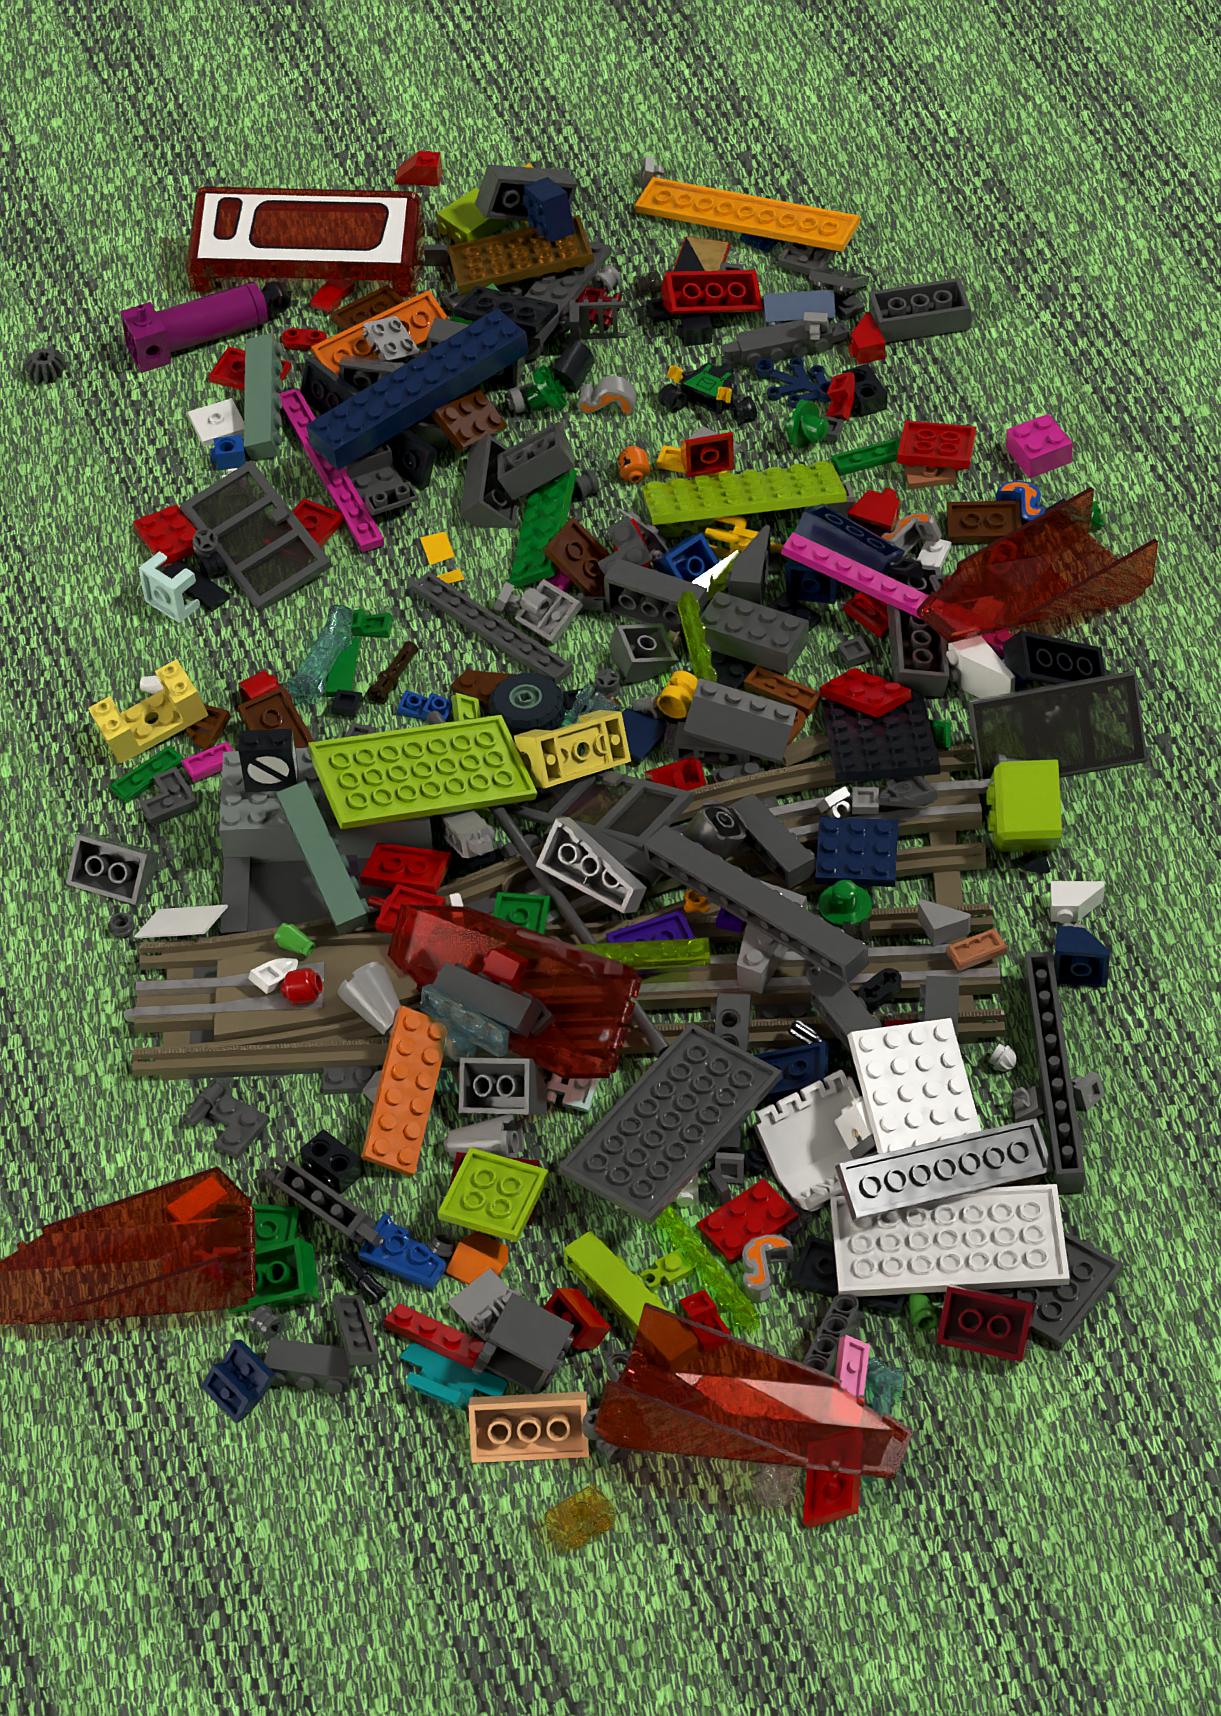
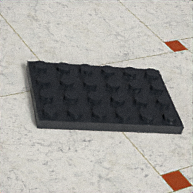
[821,691,940,782]

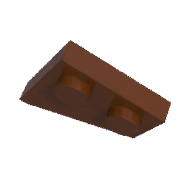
[451,670,516,710]
[183,704,231,751]

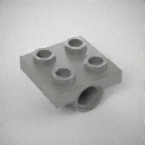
[514,579,583,645]

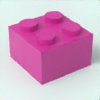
[1006,414,1073,479]

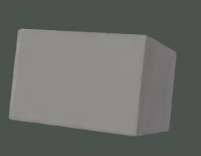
[918,899,971,947]

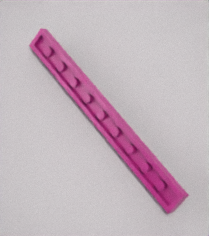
[280,388,384,552]
[781,533,1014,658]

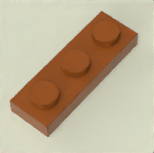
[744,665,822,716]

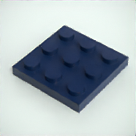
[815,817,898,887]

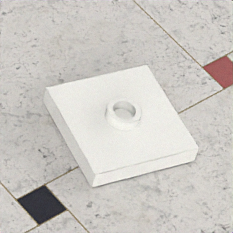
[188,398,244,447]

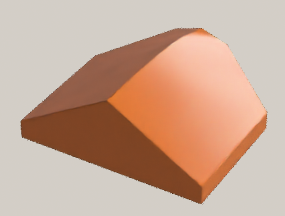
[446,1231,508,1285]

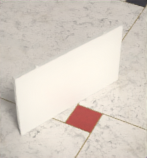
[134,905,228,939]

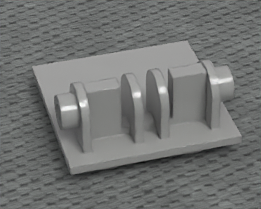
[362,316,421,362]
[618,508,668,560]
[447,1268,522,1343]

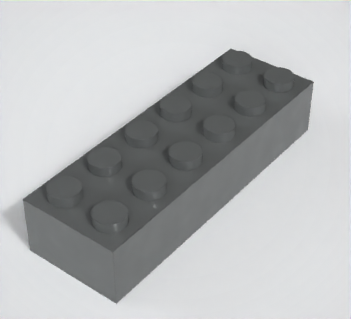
[887,562,950,697]

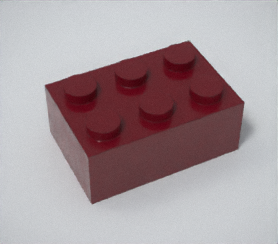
[936,1284,1036,1362]

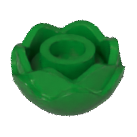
[1082,500,1104,530]

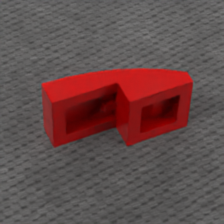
[310,276,355,312]
[825,372,855,421]
[679,1289,732,1351]

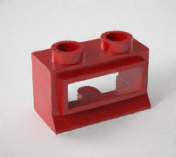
[644,757,706,800]

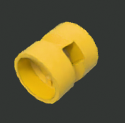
[657,671,698,719]

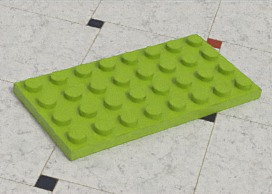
[641,461,847,525]
[307,715,537,829]

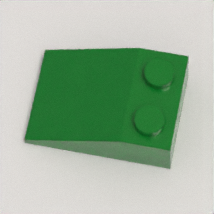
[222,1238,320,1314]

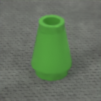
[274,923,316,957]
[908,1293,939,1331]

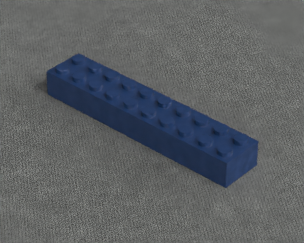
[306,308,529,471]

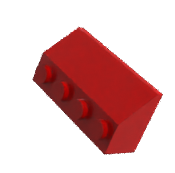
[660,270,763,314]

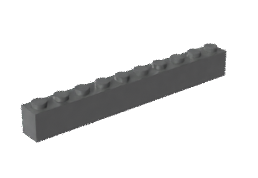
[643,825,869,984]
[1023,952,1085,1194]

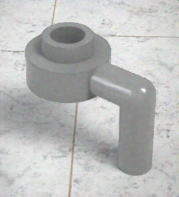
[506,382,534,414]

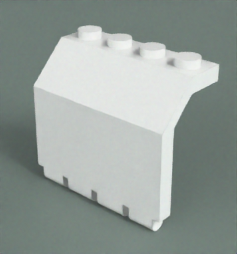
[753,1070,878,1212]

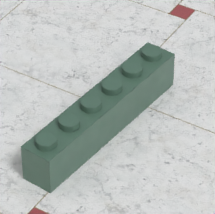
[244,333,283,460]
[277,781,370,936]

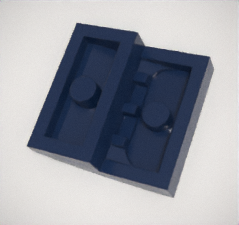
[622,708,669,765]
[201,1339,277,1423]

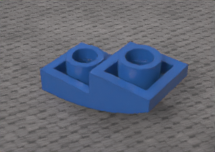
[396,690,452,722]

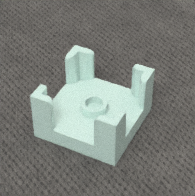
[139,551,200,623]

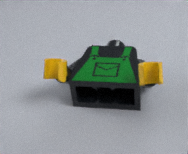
[666,363,738,414]

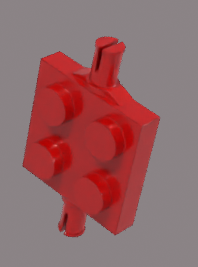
[367,884,455,943]

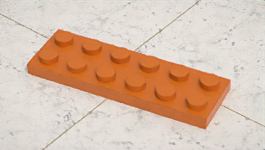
[310,290,449,376]
[361,1006,451,1176]

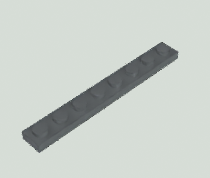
[411,571,573,685]

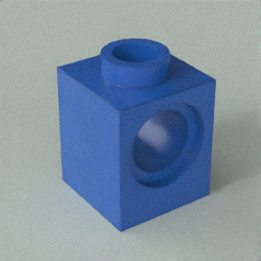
[210,434,246,471]

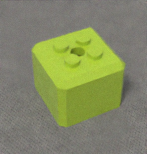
[986,760,1062,852]

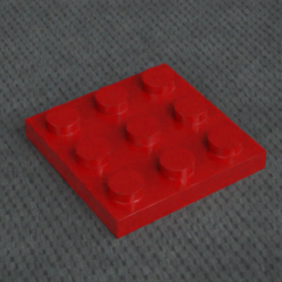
[897,420,977,470]

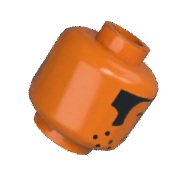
[617,446,650,483]

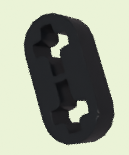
[858,968,902,1011]

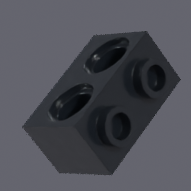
[842,364,887,417]
[300,1129,365,1194]

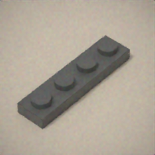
[332,1295,379,1367]

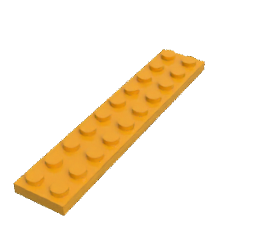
[634,177,861,252]

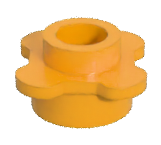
[684,889,710,913]

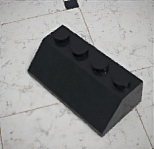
[1002,631,1108,695]

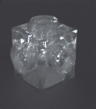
[748,1461,800,1509]

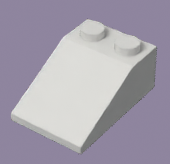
[947,628,1015,711]

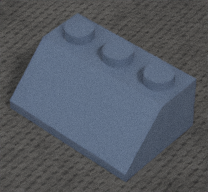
[762,289,835,326]

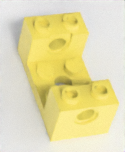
[88,659,209,764]
[514,710,631,788]

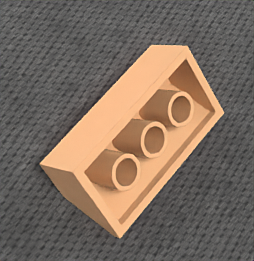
[468,1391,589,1463]

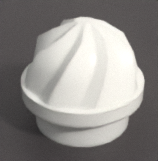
[988,1043,1016,1072]

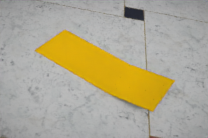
[420,531,465,584]

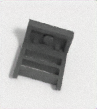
[565,298,628,345]

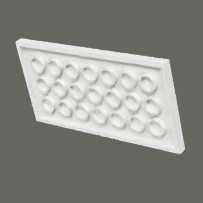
[830,1184,1070,1297]

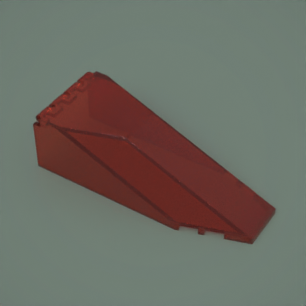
[917,487,1158,643]
[387,904,642,1079]
[0,1166,256,1325]
[594,1302,913,1480]

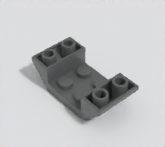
[343,442,419,516]

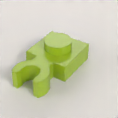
[640,1249,693,1292]

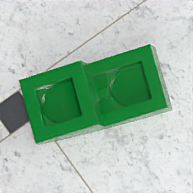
[337,609,393,638]
[929,719,951,748]

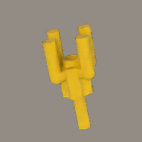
[705,515,784,558]

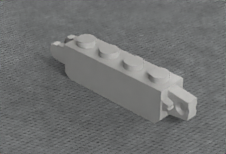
[435,809,495,858]

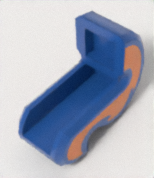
[996,481,1044,534]

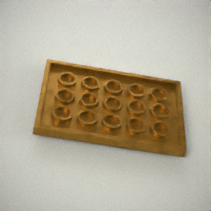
[447,215,595,294]

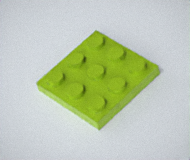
[438,1147,549,1242]

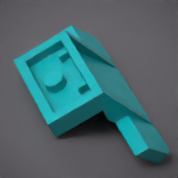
[399,1343,507,1411]

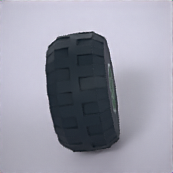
[489,672,565,742]

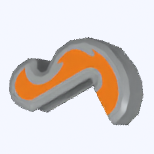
[577,375,637,416]
[882,513,942,558]
[742,1234,793,1303]

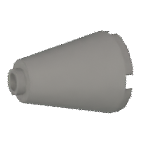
[338,962,401,1038]
[444,1114,524,1158]

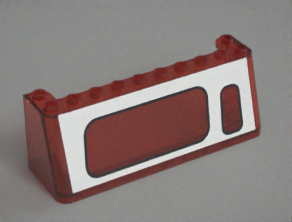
[186,187,426,298]

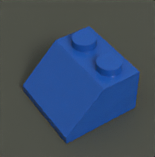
[652,533,719,582]

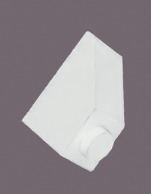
[1050,881,1105,924]

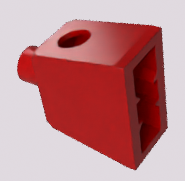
[848,488,900,537]

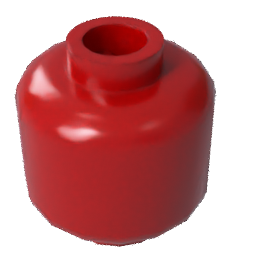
[280,968,323,1005]

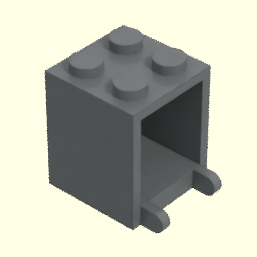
[472,1292,574,1394]

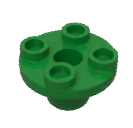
[524,365,568,411]
[784,399,829,448]
[818,880,872,932]

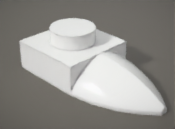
[248,958,298,994]

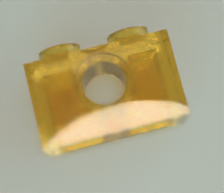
[545,1483,615,1552]

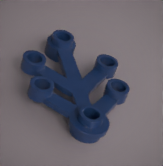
[755,358,832,408]

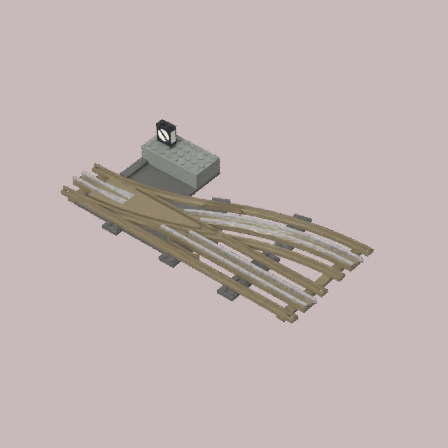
[124,729,1008,1095]

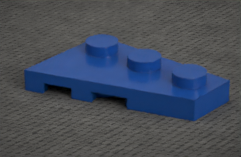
[358,1212,447,1290]

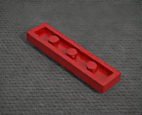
[383,1303,486,1369]

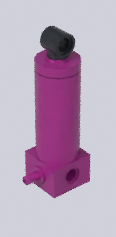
[120,281,291,373]

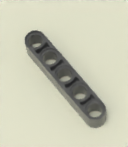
[542,816,664,891]
[792,1294,859,1415]

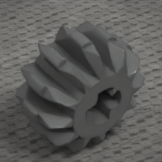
[25,346,65,384]

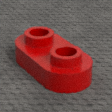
[281,328,327,351]

